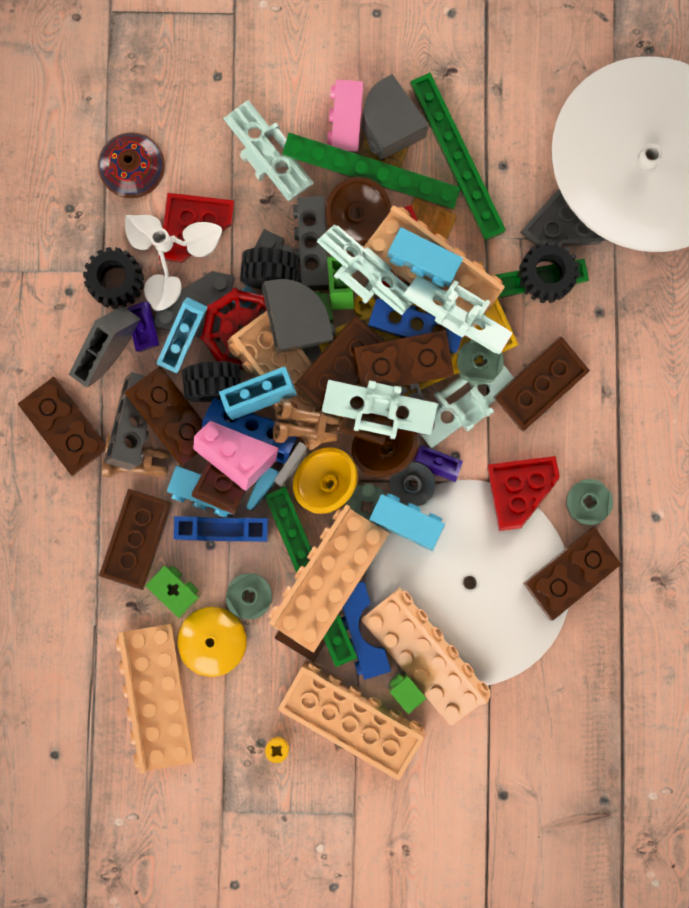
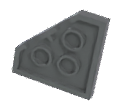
[520,189,605,246]
[154,271,235,342]

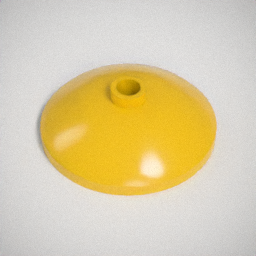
[293,447,358,514]
[177,607,247,677]

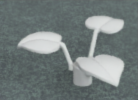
[125,215,222,311]

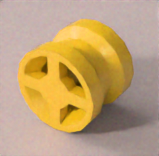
[354,296,376,317]
[265,737,289,763]

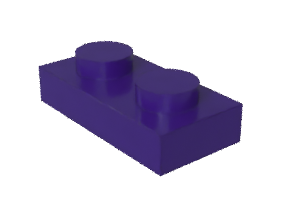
[126,301,159,352]
[414,445,463,482]

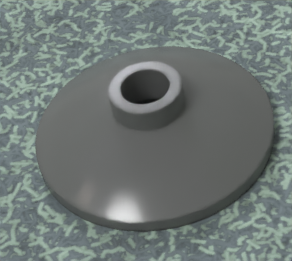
[390,461,435,506]

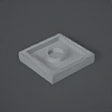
[274,442,308,488]

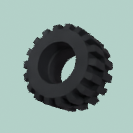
[518,241,579,303]
[83,247,145,309]
[240,247,299,290]
[182,361,241,402]

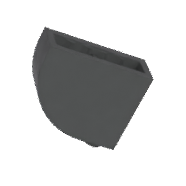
[362,74,429,160]
[262,279,335,354]
[68,306,140,387]

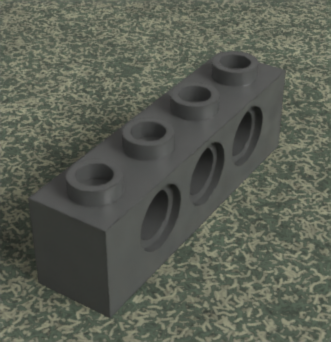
[293,196,329,291]
[104,372,149,470]

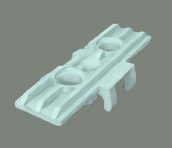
[223,100,314,202]
[317,224,413,315]
[403,276,512,355]
[420,365,514,449]
[322,380,438,439]

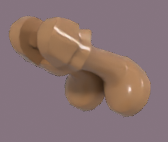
[273,398,341,443]
[102,434,170,478]

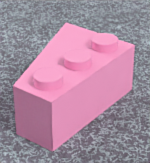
[327,80,364,152]
[193,421,279,491]

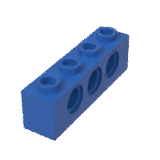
[368,298,462,355]
[202,398,298,464]

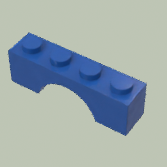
[173,516,269,542]
[341,581,391,680]

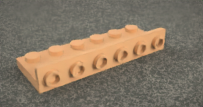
[363,205,505,327]
[227,311,343,450]
[269,504,389,653]
[361,587,491,726]
[116,623,194,774]
[277,661,425,780]

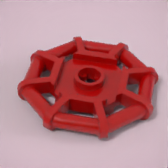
[200,287,267,370]

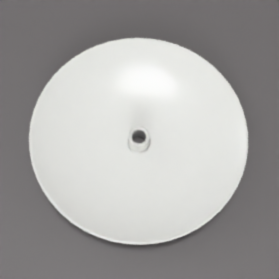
[552,57,689,252]
[365,480,568,685]

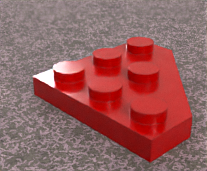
[159,193,235,263]
[487,456,560,531]

